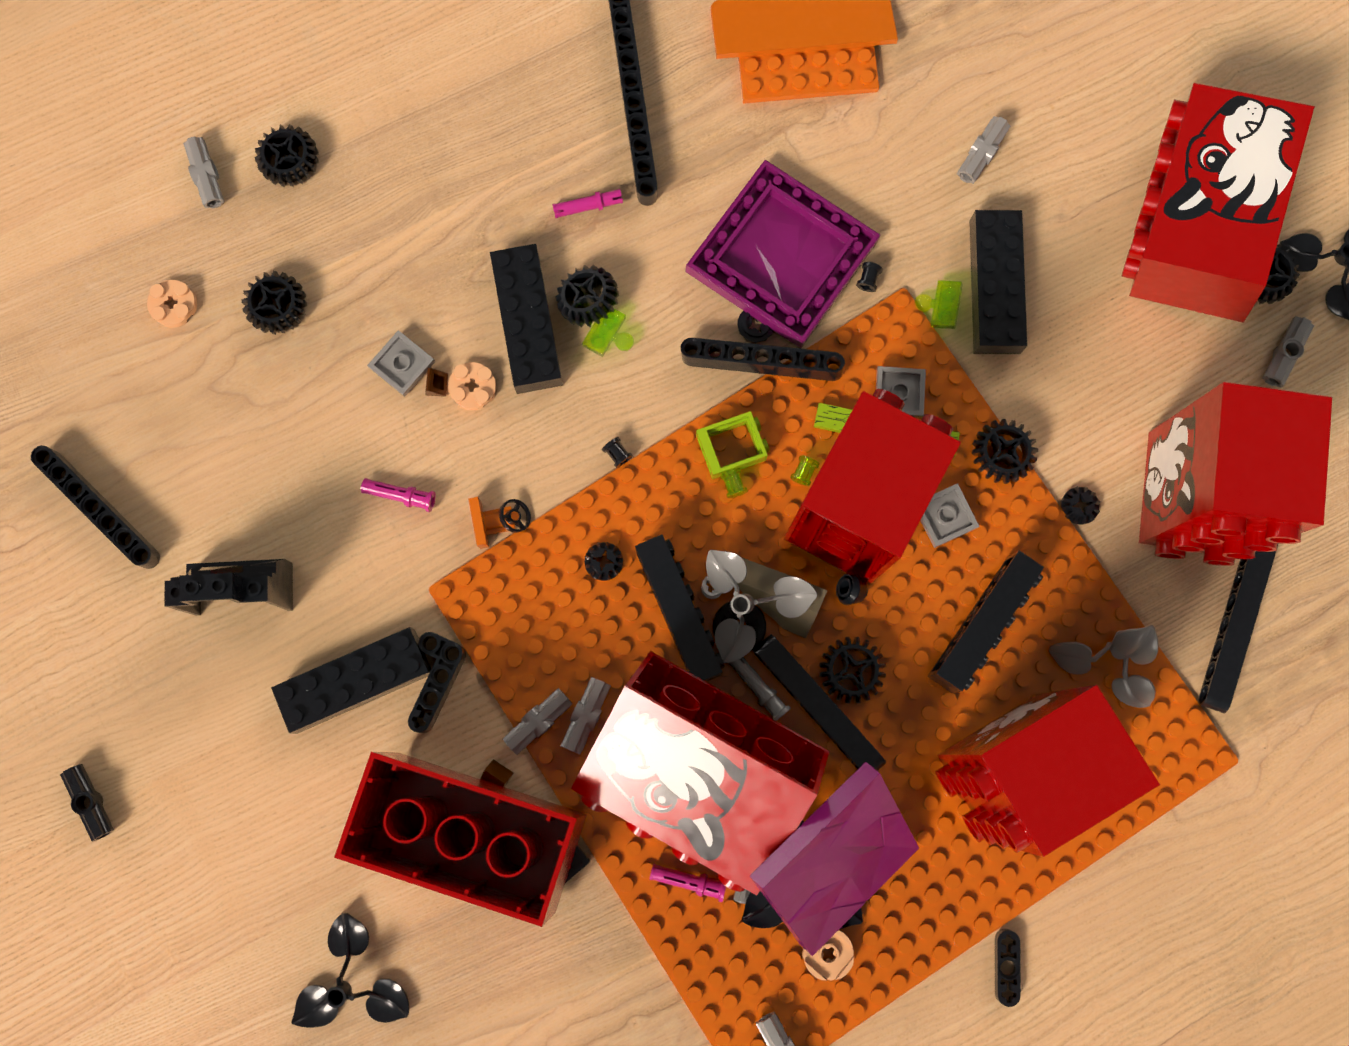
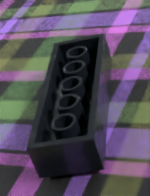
[969,210,1027,354]
[490,244,563,394]
[635,534,725,682]
[928,550,1044,693]
[271,627,431,734]

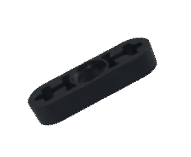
[995,929,1021,1007]

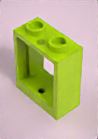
[696,411,770,479]

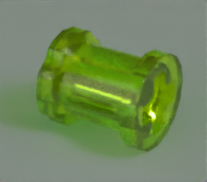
[790,455,819,486]
[720,468,748,499]

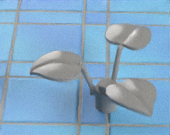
[706,550,817,663]
[1049,625,1158,708]

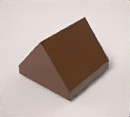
[425,368,448,397]
[480,759,514,787]

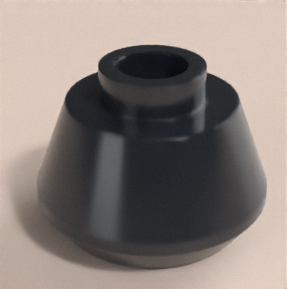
[836,572,868,605]

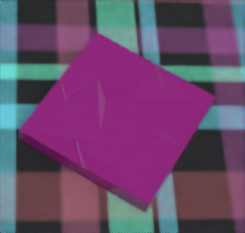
[685,160,880,349]
[750,762,919,956]

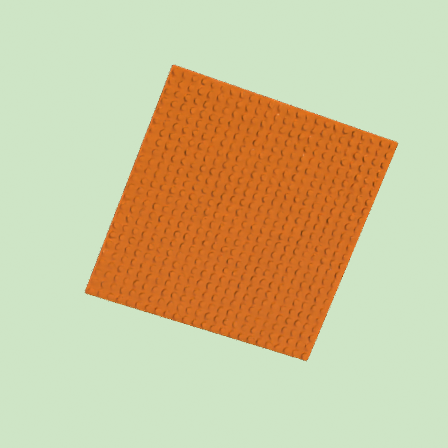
[429,288,1238,1046]

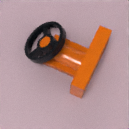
[468,497,531,549]

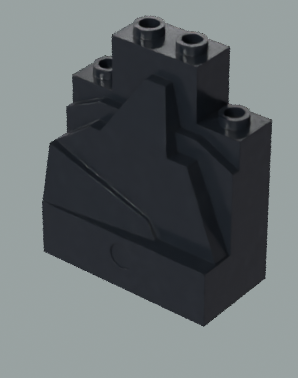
[164,559,293,616]

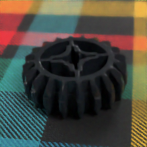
[255,124,319,187]
[1258,244,1300,305]
[555,265,620,328]
[241,270,307,335]
[972,419,1038,484]
[819,637,886,704]

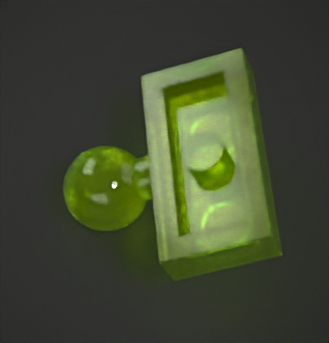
[914,280,963,329]
[582,309,634,357]

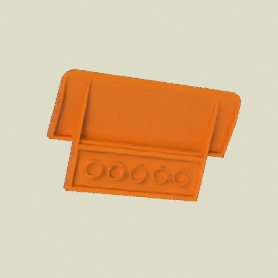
[711,0,898,104]

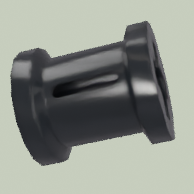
[856,262,883,292]
[602,437,633,469]

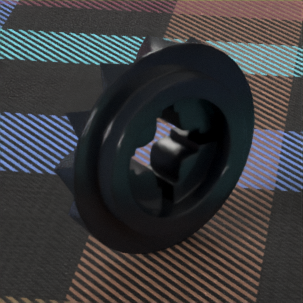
[737,311,773,344]
[1061,486,1101,525]
[584,542,623,581]

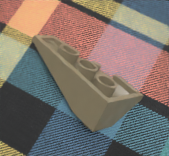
[737,558,827,638]

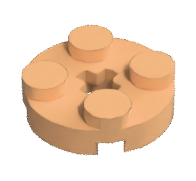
[147,280,197,328]
[448,362,497,410]
[802,930,854,981]

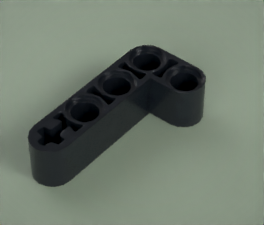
[408,632,466,733]

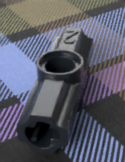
[60,764,115,842]

